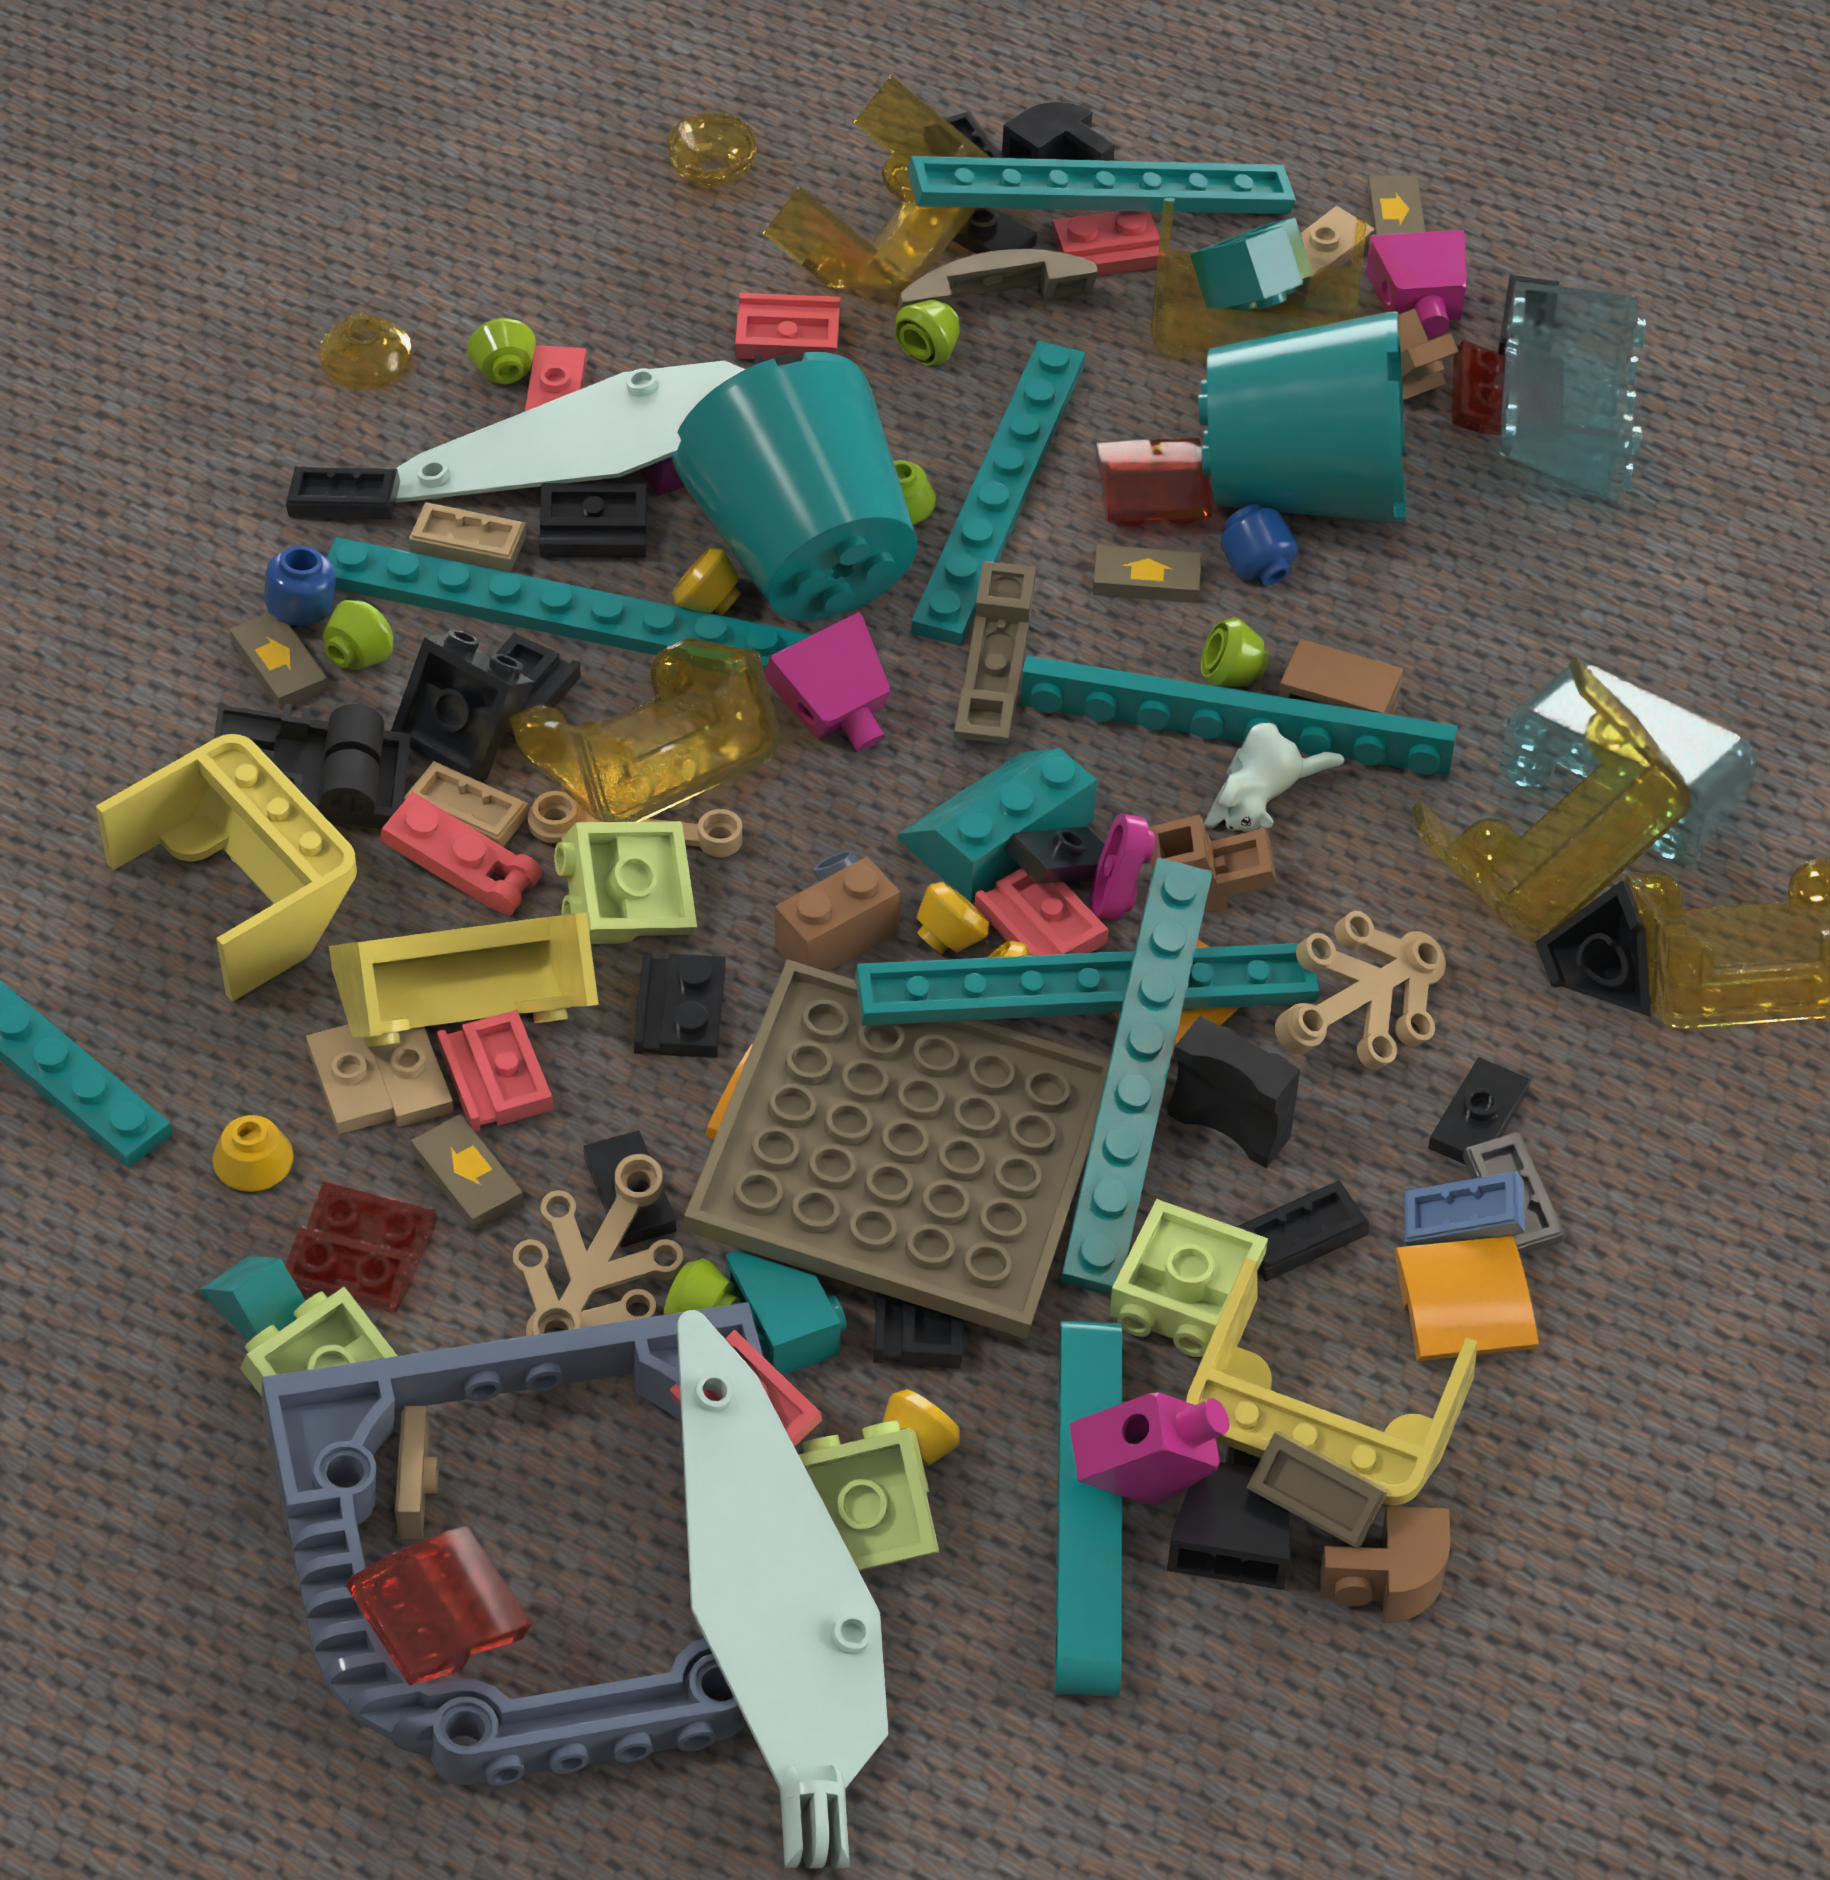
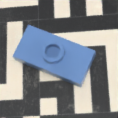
[1405,1171,1525,1246]

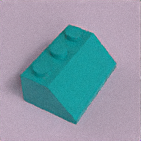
[897,748,1097,903]

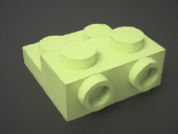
[554,821,697,944]
[1109,1199,1268,1357]
[240,1287,398,1397]
[798,1421,939,1571]

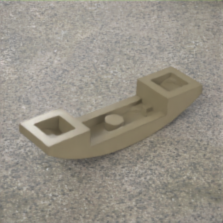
[895,249,1098,318]
[954,561,1036,744]

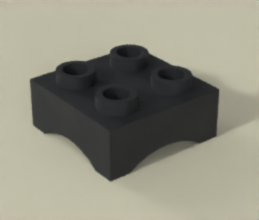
[1168,1016,1300,1168]

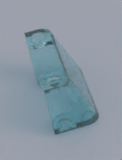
[1499,281,1647,503]
[1499,662,1757,866]

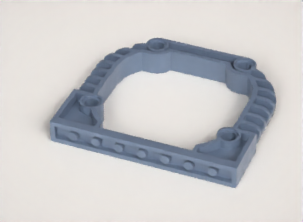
[262,1302,763,1785]

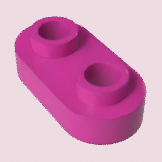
[1089,813,1155,921]

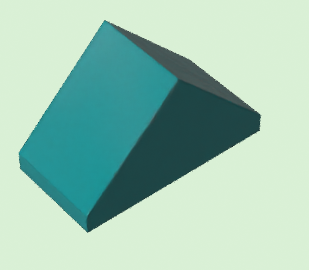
[201,1256,306,1341]

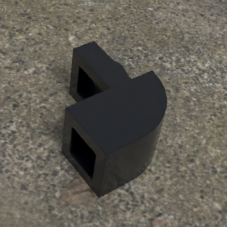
[1002,102,1115,161]

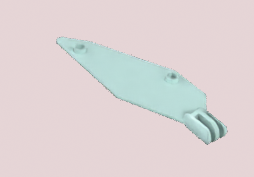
[395,360,745,503]
[677,1310,888,1868]

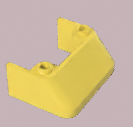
[96,734,357,1002]
[329,912,599,1047]
[1186,1257,1477,1505]

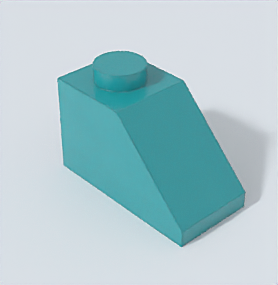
[725,1251,846,1375]

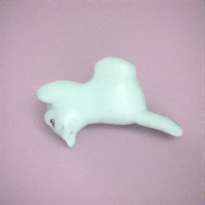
[1204,723,1345,833]

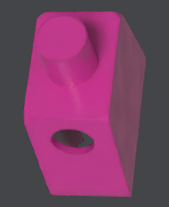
[1366,230,1466,338]
[763,612,890,753]
[1069,1392,1229,1506]

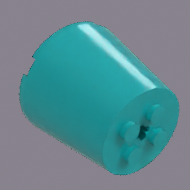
[1198,311,1407,523]
[672,352,917,621]

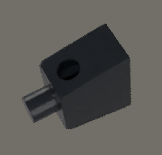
[1167,1446,1291,1590]

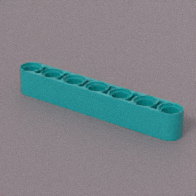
[1055,1321,1122,1697]

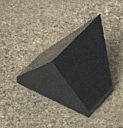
[1535,880,1651,1017]

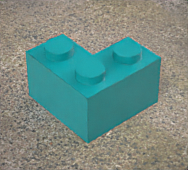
[1189,217,1314,315]

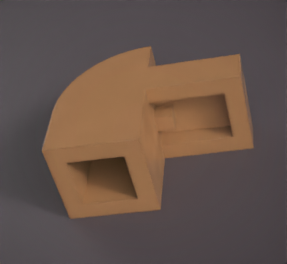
[1398,309,1459,400]
[1148,814,1277,911]
[1319,1506,1450,1623]

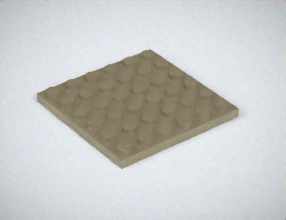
[681,959,1109,1339]

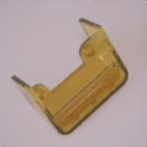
[763,75,990,290]
[1151,198,1367,359]
[1412,657,1691,939]

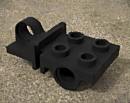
[214,704,411,829]

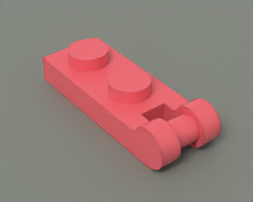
[379,791,543,916]

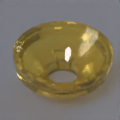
[667,112,757,186]
[320,313,413,391]

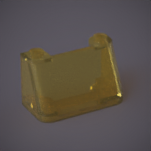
[509,638,780,822]
[1625,858,1830,1029]

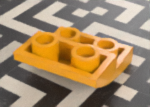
[1394,1236,1539,1361]

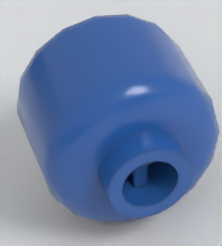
[1220,504,1298,586]
[264,546,336,627]

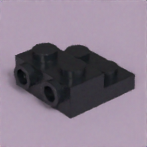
[391,630,534,783]

